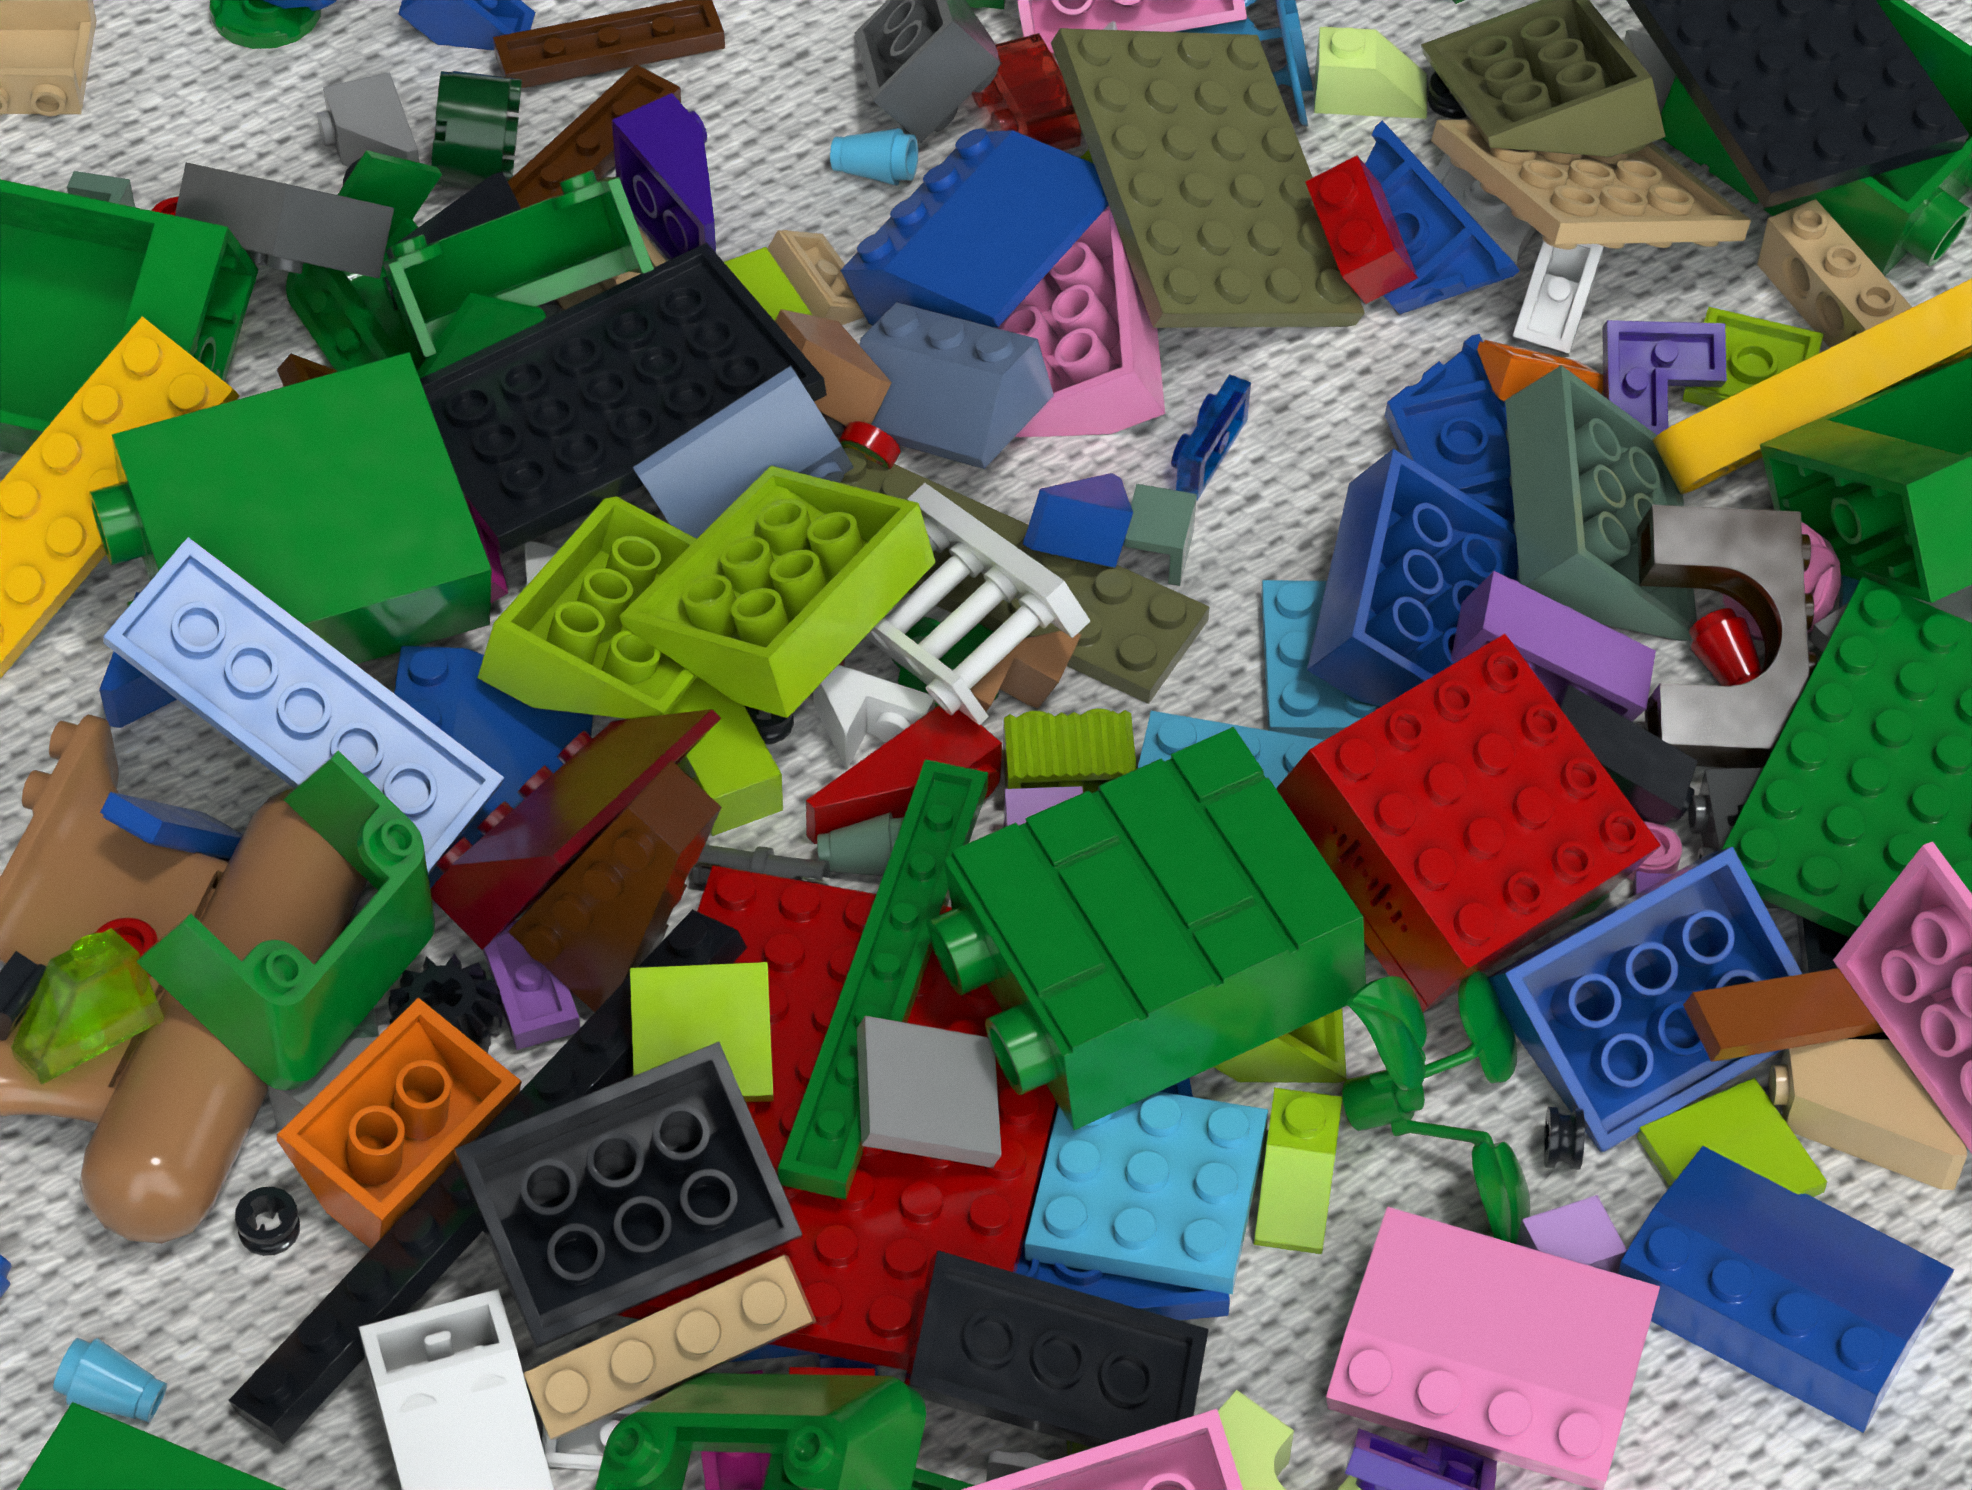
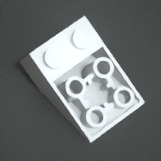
[359,1289,554,1490]

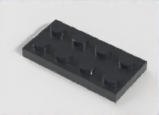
[904,1251,1209,1448]

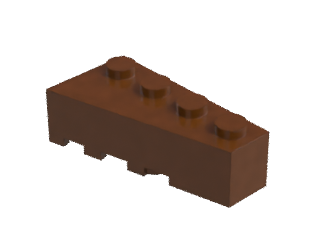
[508,760,722,1013]

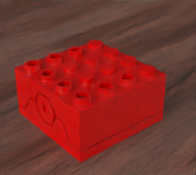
[1276,634,1661,1013]

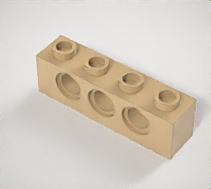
[1757,199,1912,348]

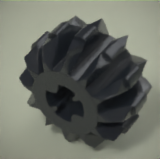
[388,953,503,1053]

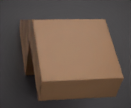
[970,631,1081,712]

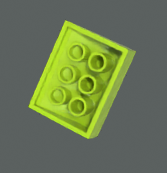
[619,466,936,718]
[477,496,698,719]

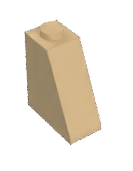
[1769,1039,1967,1190]

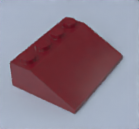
[430,709,722,950]

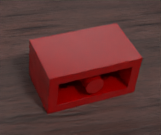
[1305,155,1418,304]

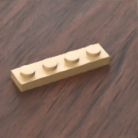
[523,1255,816,1440]

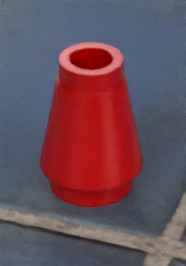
[1689,608,1762,686]

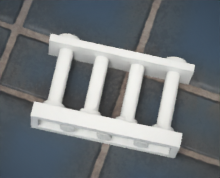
[865,483,1090,725]

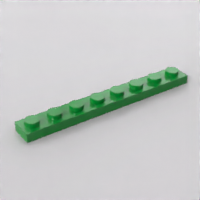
[778,759,988,1200]

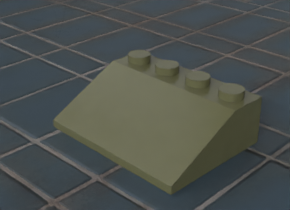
[1421,0,1665,157]

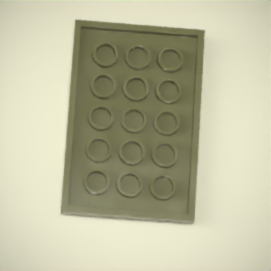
[1051,28,1365,328]

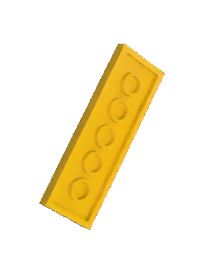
[0,317,240,678]

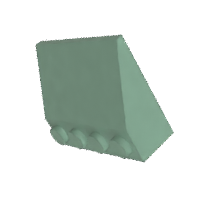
[1505,365,1697,641]

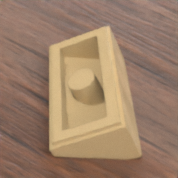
[767,230,865,325]

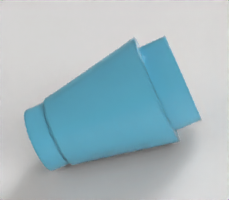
[830,128,918,186]
[53,1338,167,1423]

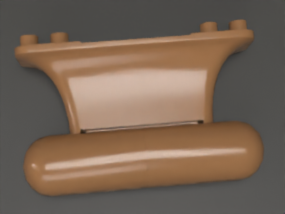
[0,714,368,1244]

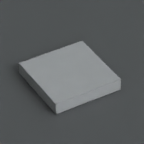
[857,1016,1002,1168]

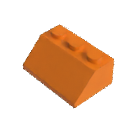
[277,997,522,1249]

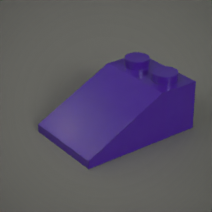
[612,93,716,260]

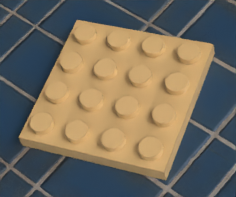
[1431,120,1751,250]

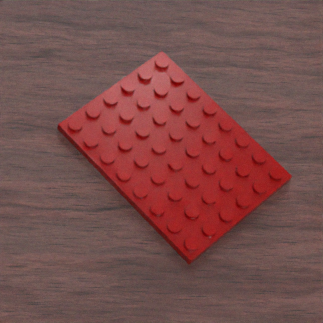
[617,865,1058,1370]

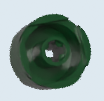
[431,71,522,189]

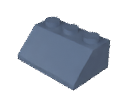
[842,302,1054,469]
[633,366,854,539]

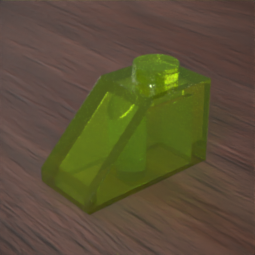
[11,928,164,1085]

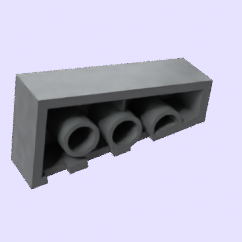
[175,162,394,279]

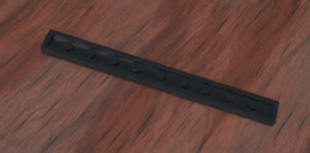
[228,909,747,1445]

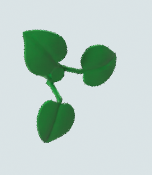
[1342,971,1530,1244]

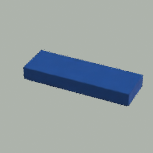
[100,792,243,860]

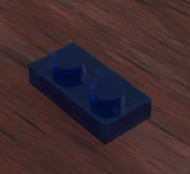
[1171,374,1251,501]

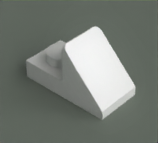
[1512,241,1604,355]
[813,665,935,769]

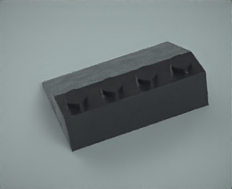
[455,1042,803,1348]

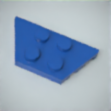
[1365,120,1520,314]
[1384,334,1515,524]

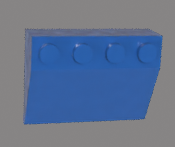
[840,128,1109,328]
[1307,448,1519,707]
[394,646,594,888]
[1488,847,1802,1152]
[1618,1146,1955,1433]

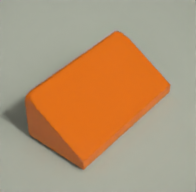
[1477,340,1603,401]

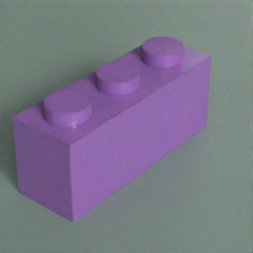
[1451,571,1656,722]

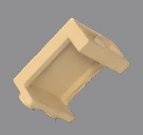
[0,0,97,116]

